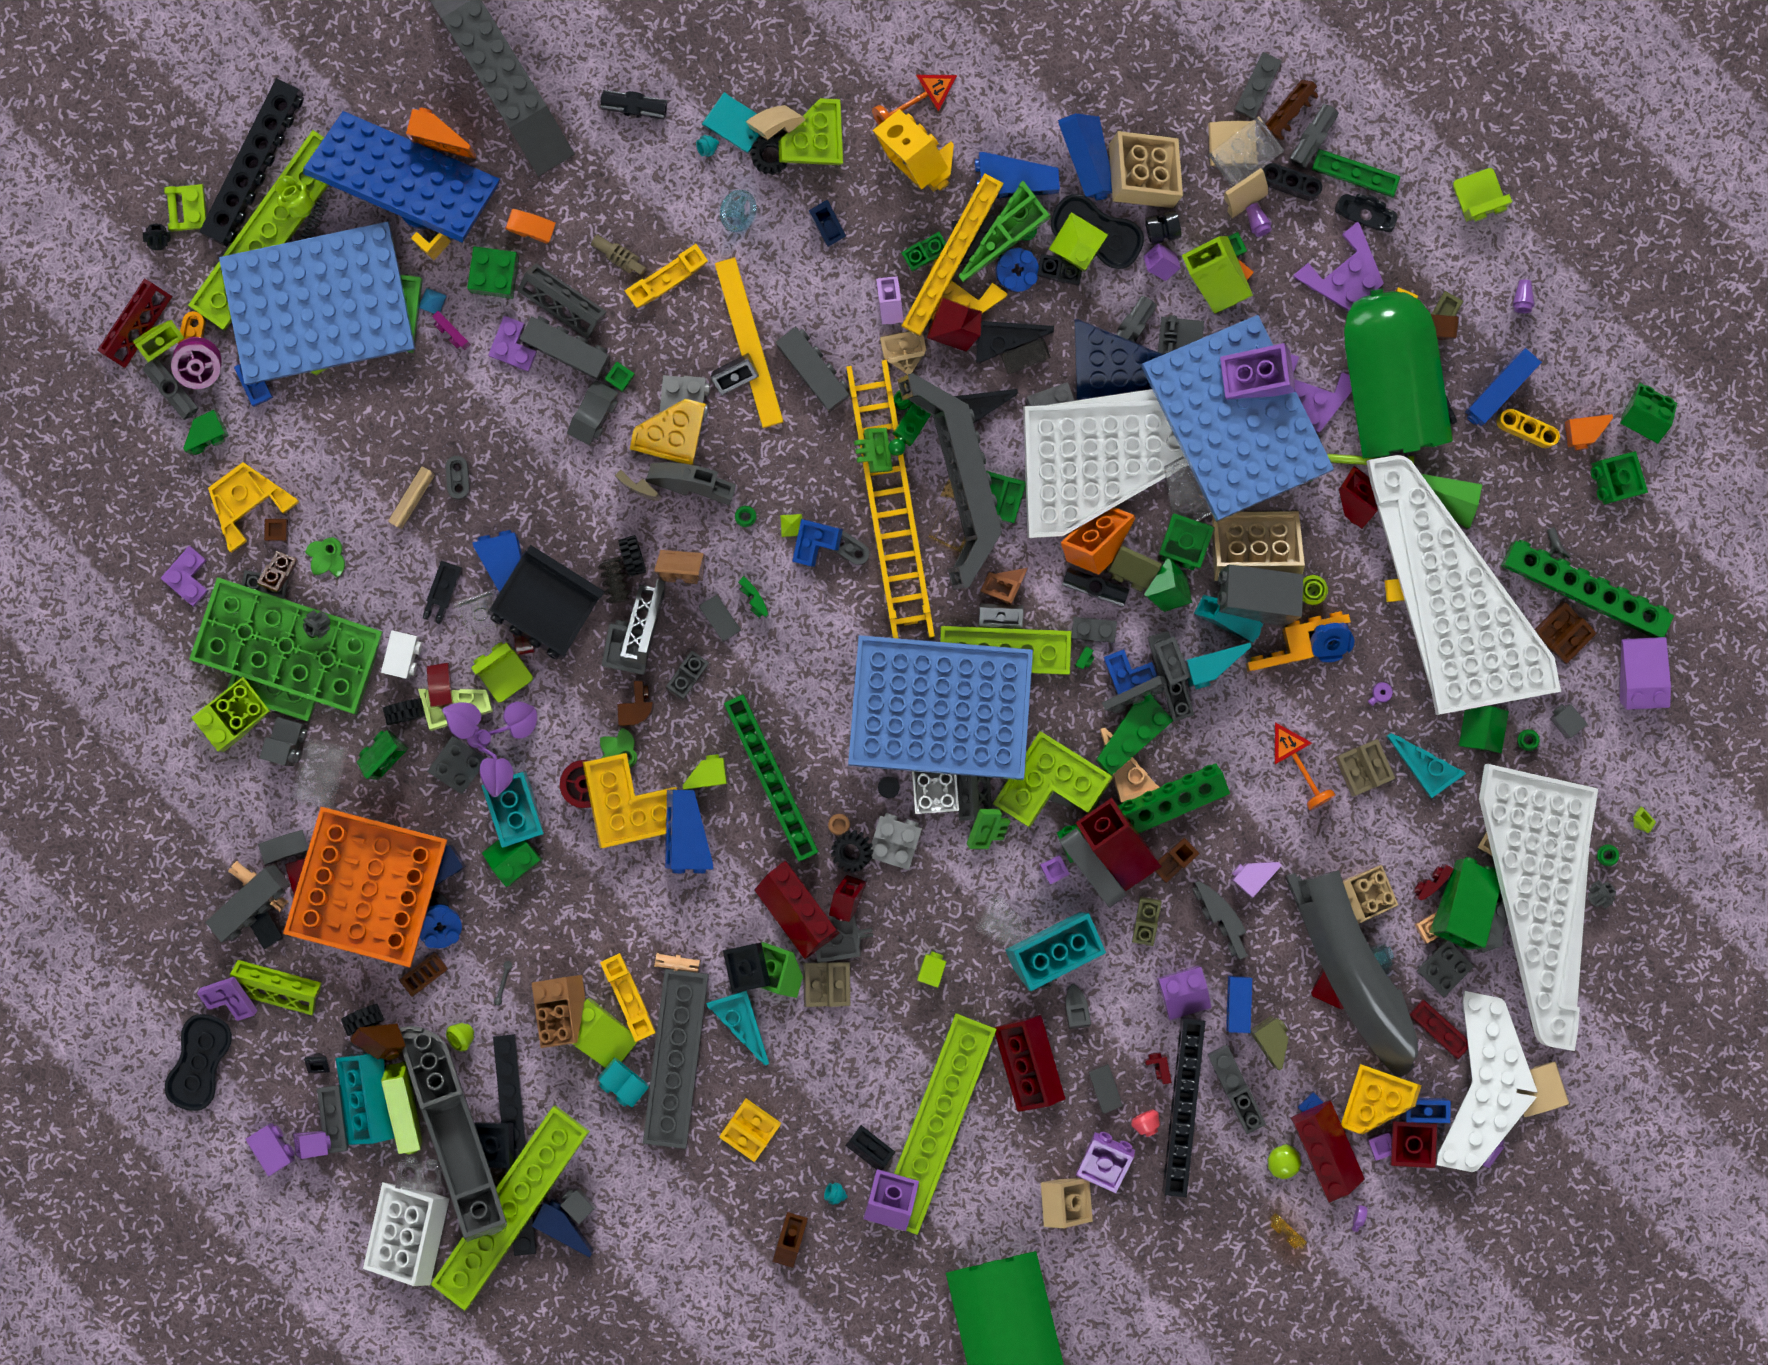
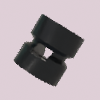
[1145,210,1182,245]

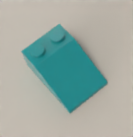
[1185,642,1252,690]
[481,771,544,848]

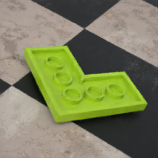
[993,731,1113,828]

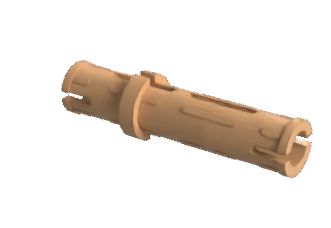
[228,861,289,912]

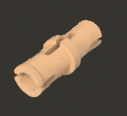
[654,953,700,973]

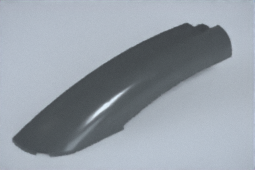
[1298,870,1418,1078]
[399,1026,507,1242]

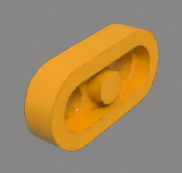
[178,311,206,344]

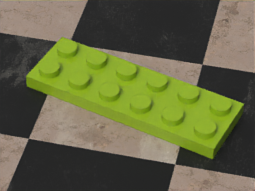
[940,626,1071,675]

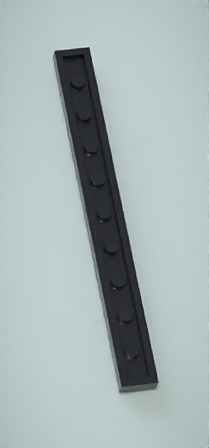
[493,1034,537,1256]

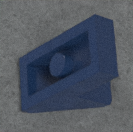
[809,200,846,247]

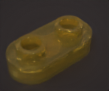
[1270,1213,1308,1249]

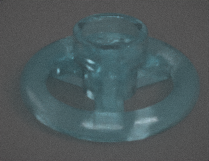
[720,190,757,232]

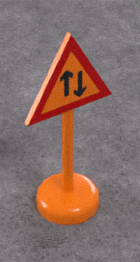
[872,75,957,125]
[1275,722,1336,810]

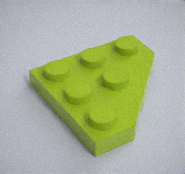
[778,98,843,165]

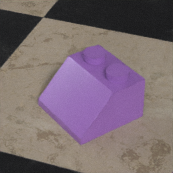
[1157,966,1211,1020]
[863,1169,919,1231]

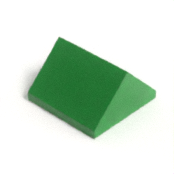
[1144,558,1192,612]
[1458,706,1509,754]

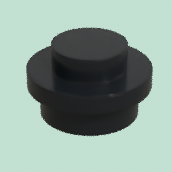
[878,777,900,798]

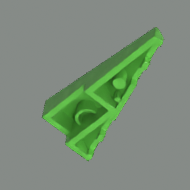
[959,181,1051,282]
[1421,474,1482,528]

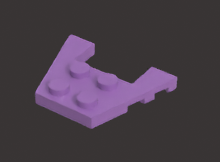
[1293,222,1384,312]
[1291,354,1352,433]

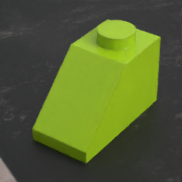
[133,320,184,362]
[683,754,728,790]
[917,951,946,988]

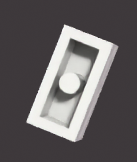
[381,630,422,680]

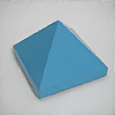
[419,288,447,314]

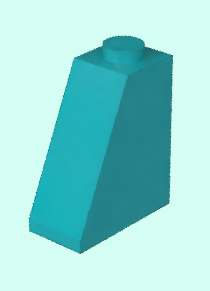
[1194,595,1263,643]

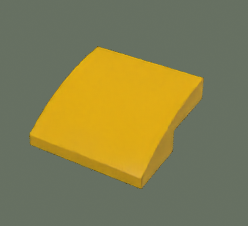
[719,1098,781,1162]

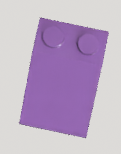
[1220,343,1296,399]
[1620,637,1671,710]

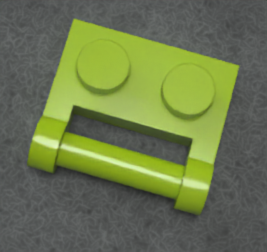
[164,184,207,232]

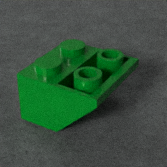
[1620,383,1678,444]

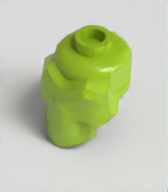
[275,176,314,218]

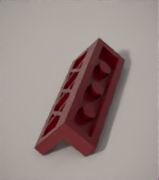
[97,278,173,368]

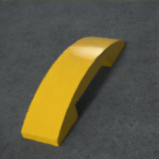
[624,244,708,309]
[600,953,656,1042]

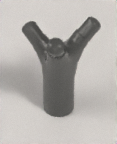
[1547,527,1571,558]

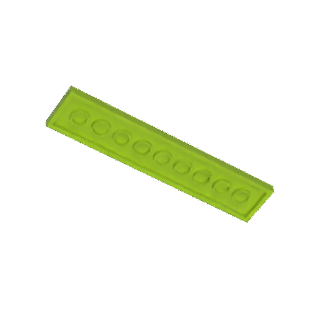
[188,130,329,331]
[894,1013,996,1235]
[430,1105,590,1311]

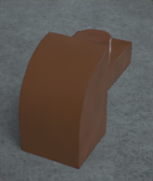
[617,681,654,726]

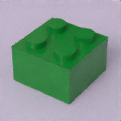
[467,246,519,299]

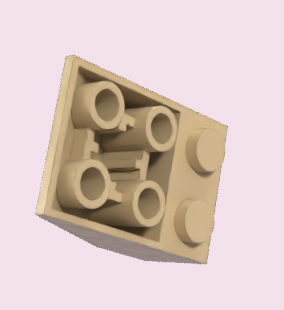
[1343,865,1398,924]

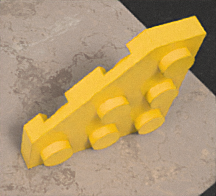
[630,399,706,465]
[1341,1064,1422,1135]

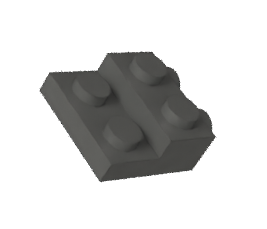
[601,620,652,675]

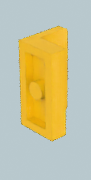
[411,232,451,260]

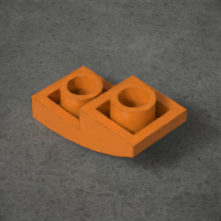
[505,209,556,244]

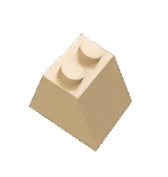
[1041,1178,1093,1228]

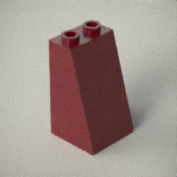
[1076,798,1162,891]

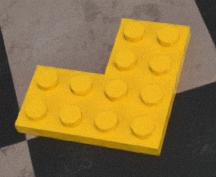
[583,753,677,848]

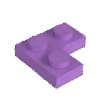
[488,316,537,372]
[161,546,209,607]
[197,977,258,1021]

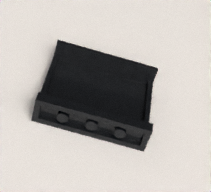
[487,545,605,660]

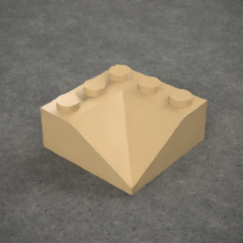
[1109,131,1183,208]

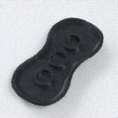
[1051,194,1144,269]
[165,1014,232,1111]

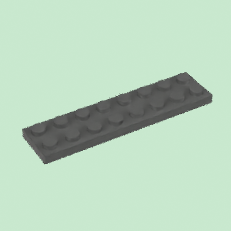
[643,968,709,1149]

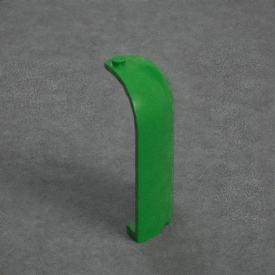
[1344,289,1453,459]
[946,1251,1064,1365]

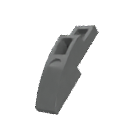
[646,462,736,506]
[1147,631,1194,721]
[1192,881,1247,960]
[1207,1044,1266,1134]

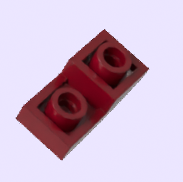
[427,663,453,708]
[1414,864,1454,901]

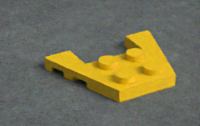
[930,258,1008,320]
[208,462,299,553]

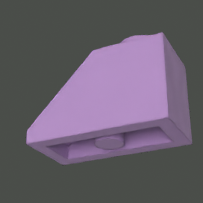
[876,276,903,325]
[1231,862,1282,898]

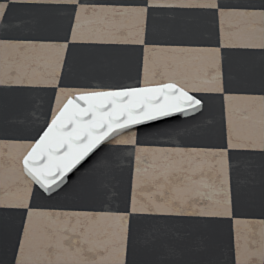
[1435,991,1538,1172]

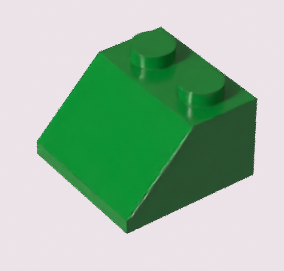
[482,840,543,887]

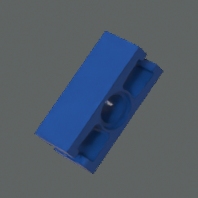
[1226,976,1252,1033]

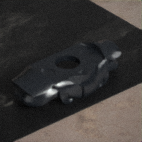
[1335,194,1397,232]

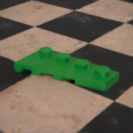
[1095,694,1173,776]

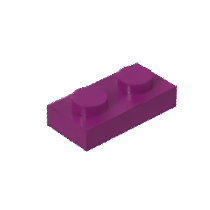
[432,311,471,350]

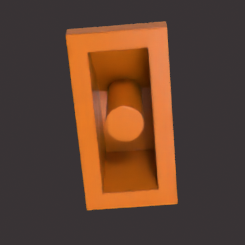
[1565,414,1613,451]

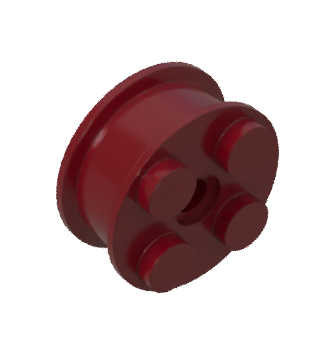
[560,760,591,808]

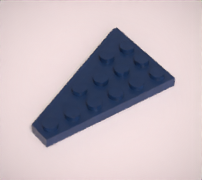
[1074,319,1163,400]

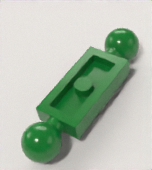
[888,403,931,456]

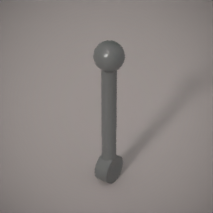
[494,961,512,1006]

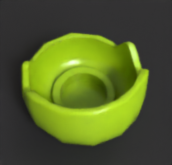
[1267,1144,1302,1179]

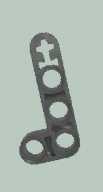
[1059,828,1127,908]

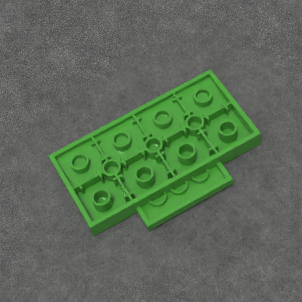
[189,577,383,722]

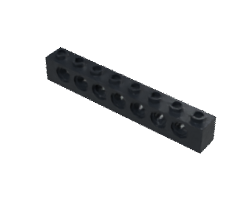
[199,78,304,247]
[1162,1017,1206,1198]

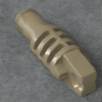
[591,234,647,275]

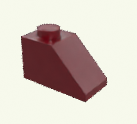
[829,875,867,922]

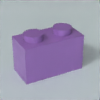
[245,1123,295,1176]

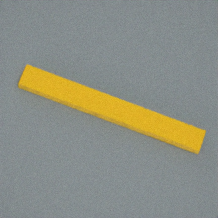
[901,173,1004,337]
[715,257,784,429]

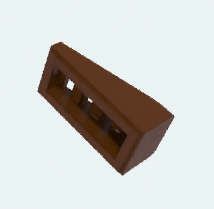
[399,952,448,997]

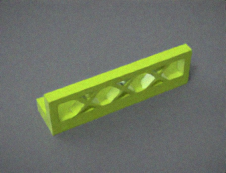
[230,960,321,1016]

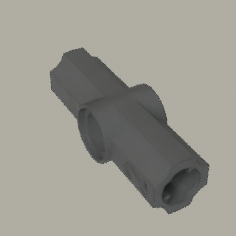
[1289,104,1339,169]
[1116,295,1157,342]
[142,358,199,420]

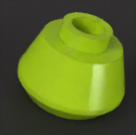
[1303,575,1328,605]
[446,1023,474,1051]

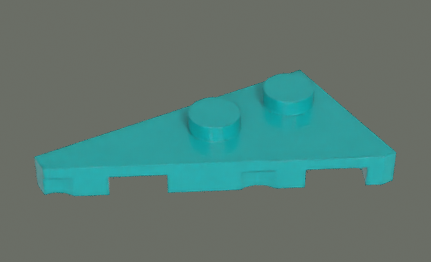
[1386,733,1466,798]
[706,990,770,1065]

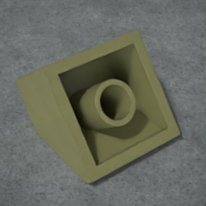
[1108,546,1162,592]
[1251,1016,1289,1070]

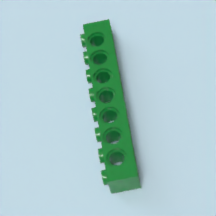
[1501,540,1674,638]
[724,694,819,861]
[1056,763,1230,863]

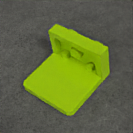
[1453,168,1512,222]
[471,642,533,703]

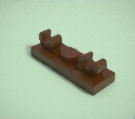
[1261,80,1318,140]

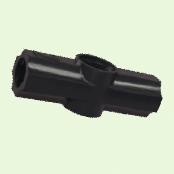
[600,90,667,120]
[1062,567,1130,607]

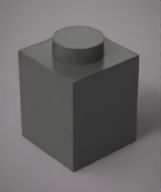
[1550,704,1588,739]
[560,1187,596,1224]

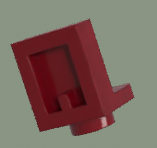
[1144,1052,1172,1085]

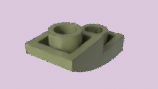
[1132,896,1162,946]

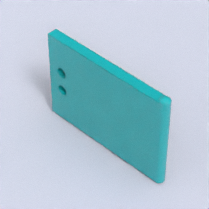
[702,92,761,154]

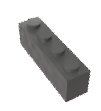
[520,316,610,381]
[775,326,850,413]
[205,865,291,942]

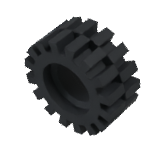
[751,135,788,175]
[618,535,646,577]
[383,698,425,725]
[831,830,874,873]
[341,1004,384,1036]

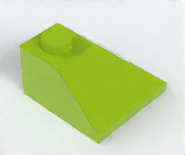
[1049,212,1108,272]

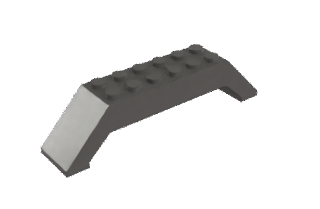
[430,0,575,177]
[897,373,1003,590]

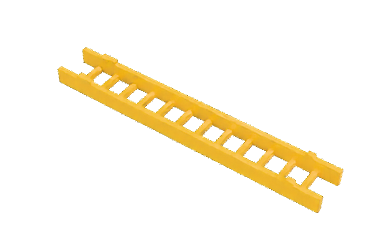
[846,360,935,639]

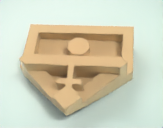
[880,331,926,375]

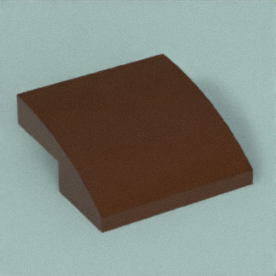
[1534,601,1597,664]

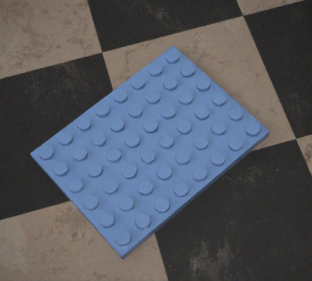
[219,222,415,385]
[1141,315,1334,522]
[848,635,1033,780]

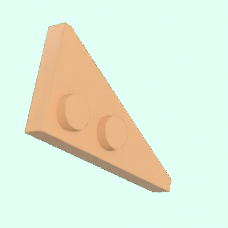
[1100,728,1160,802]

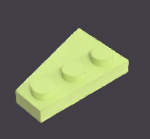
[418,689,493,731]

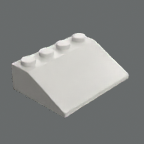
[363,1182,450,1286]

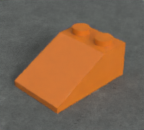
[406,108,476,159]
[1061,507,1135,575]

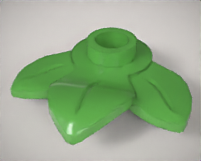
[305,537,345,577]
[600,728,637,768]

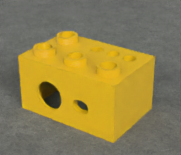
[872,109,948,190]

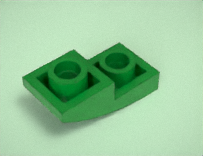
[901,232,946,272]
[738,576,769,618]

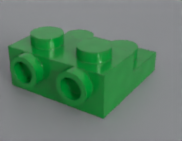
[1590,451,1648,505]
[1158,513,1215,571]

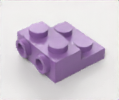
[1076,1132,1135,1193]

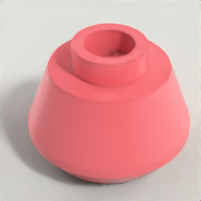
[1131,1109,1160,1137]

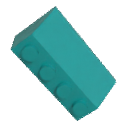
[1005,912,1106,991]
[335,1053,395,1145]

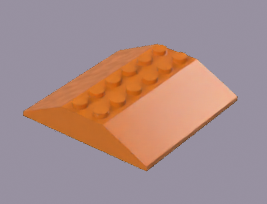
[283,807,447,968]

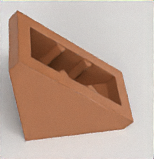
[980,568,1028,605]

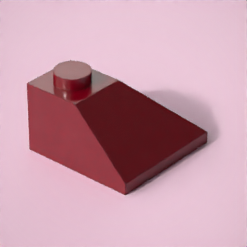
[1339,466,1378,529]

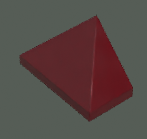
[1311,968,1344,1010]

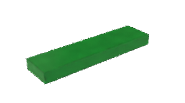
[1312,149,1401,198]

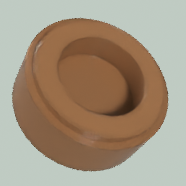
[828,814,850,836]

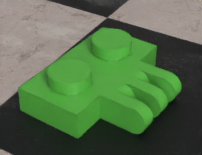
[854,428,893,473]
[966,809,1011,849]

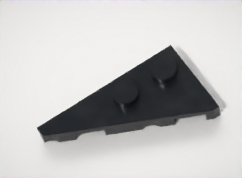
[976,321,1054,363]
[954,389,1018,424]

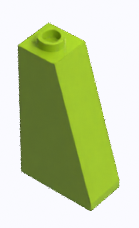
[381,1061,422,1155]

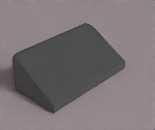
[699,595,741,642]
[1088,1064,1123,1114]

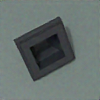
[304,1053,330,1073]

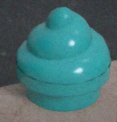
[696,135,719,157]
[824,1182,848,1205]

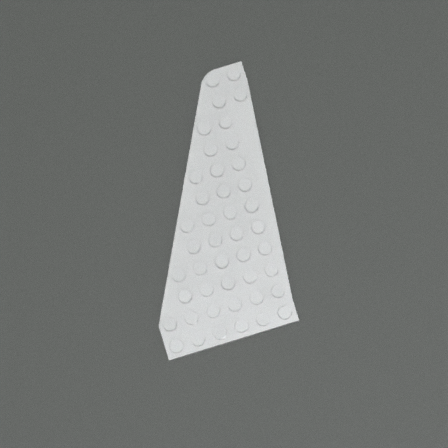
[1023,389,1188,538]
[1366,455,1561,715]
[1479,764,1598,1051]

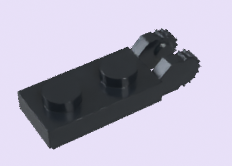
[423,560,463,624]

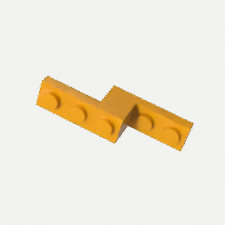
[1245,611,1351,672]

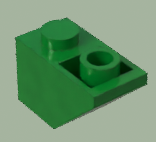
[183,410,229,455]

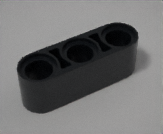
[1263,163,1323,201]

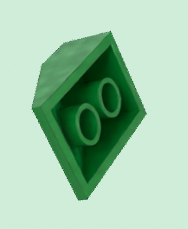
[357,730,409,780]

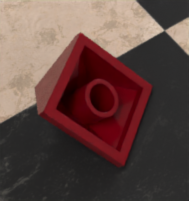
[927,297,982,352]
[1390,1120,1437,1168]

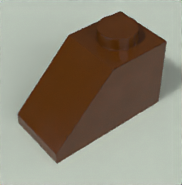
[350,1023,406,1060]
[772,1212,808,1268]

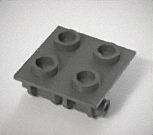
[1158,315,1204,355]
[427,736,486,794]
[1417,940,1474,998]

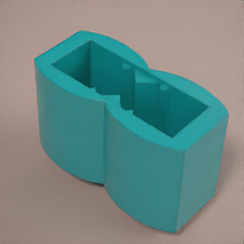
[598,1057,649,1107]

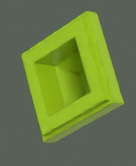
[780,514,802,537]
[1633,806,1656,833]

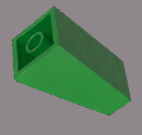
[1429,857,1500,950]

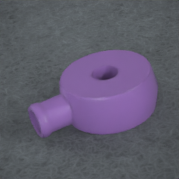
[1368,682,1393,706]
[1352,1205,1367,1232]

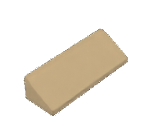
[388,467,435,529]

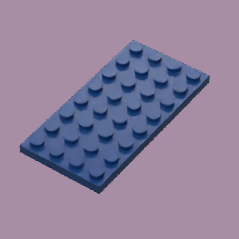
[303,111,500,243]

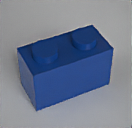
[1401,1098,1451,1123]

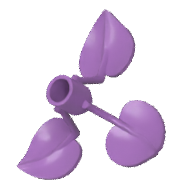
[442,702,537,797]

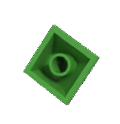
[761,942,803,998]

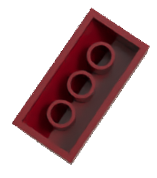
[754,861,840,959]
[994,1015,1066,1112]
[1290,1100,1365,1203]

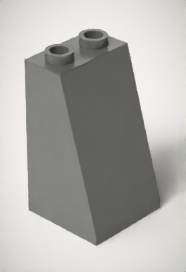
[1217,564,1303,627]

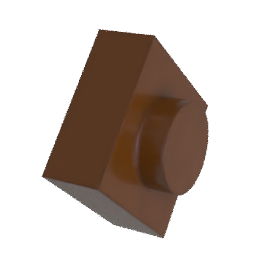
[264,519,288,541]

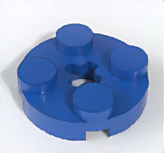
[995,248,1039,292]
[1310,623,1355,662]
[420,905,462,948]

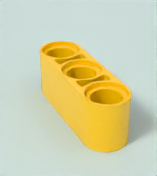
[1496,409,1560,449]

